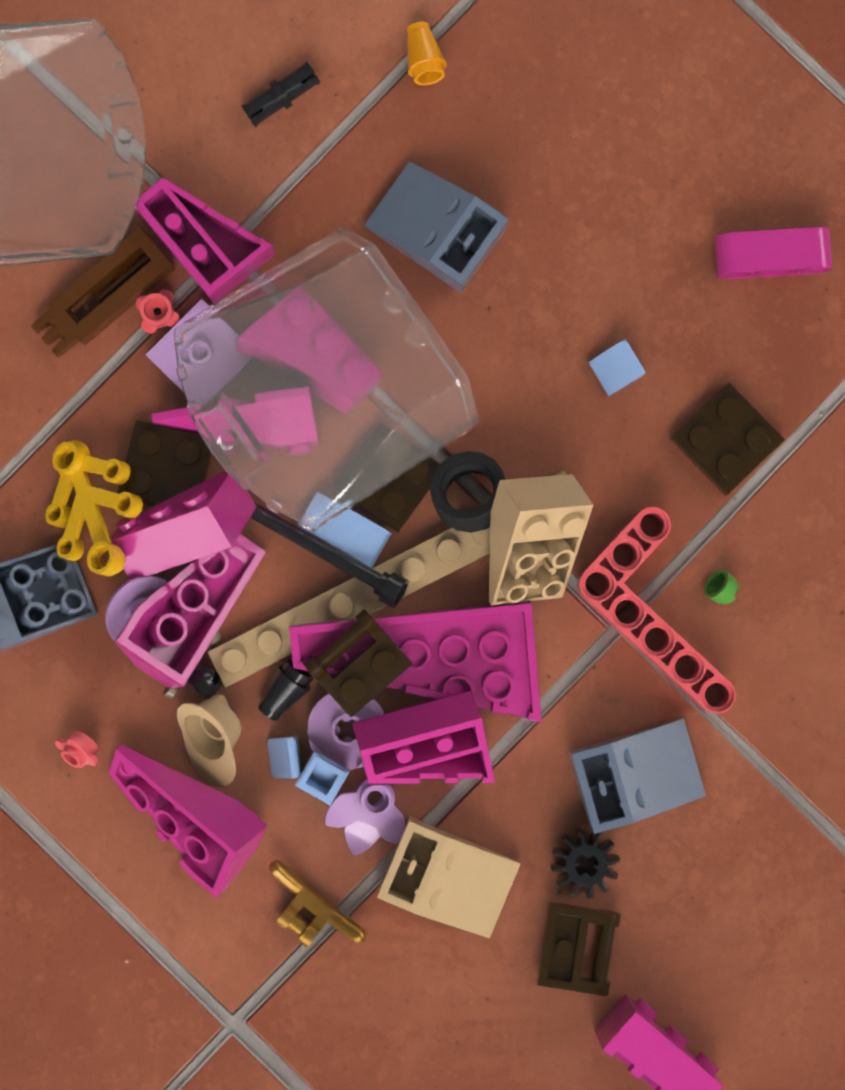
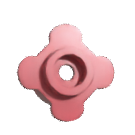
[135,289,180,334]
[55,731,98,768]

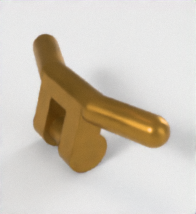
[269,860,367,948]

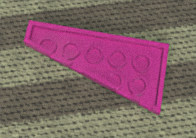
[289,601,542,722]

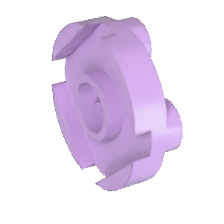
[307,694,384,770]

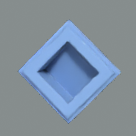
[588,339,645,397]
[267,735,303,779]
[295,750,350,806]

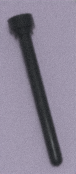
[250,502,409,608]

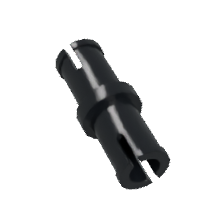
[241,61,321,127]

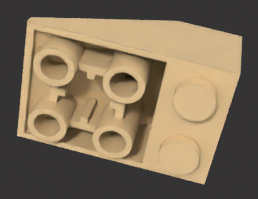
[489,474,593,606]
[377,816,521,939]

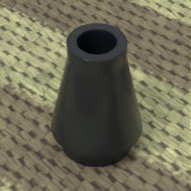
[258,659,314,721]

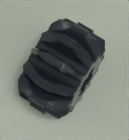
[550,828,620,898]

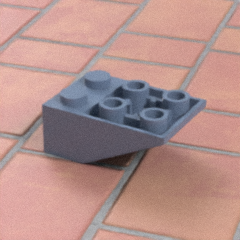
[364,161,509,294]
[0,544,97,653]
[568,718,706,834]

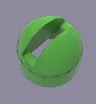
[704,569,740,605]

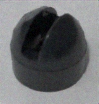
[187,666,221,700]

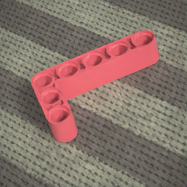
[576,507,736,714]

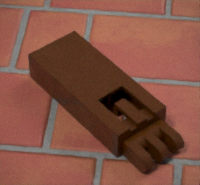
[31,227,175,357]

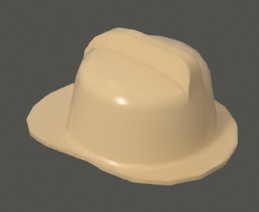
[176,694,242,787]

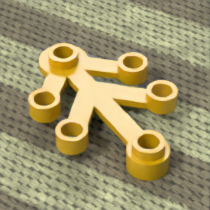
[45,440,143,576]

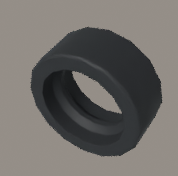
[430,451,506,533]

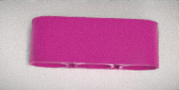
[714,227,832,279]

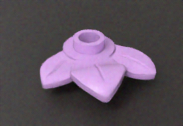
[325,779,405,856]

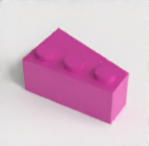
[132,177,276,305]

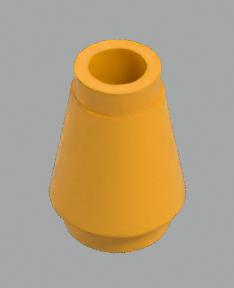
[406,21,447,85]

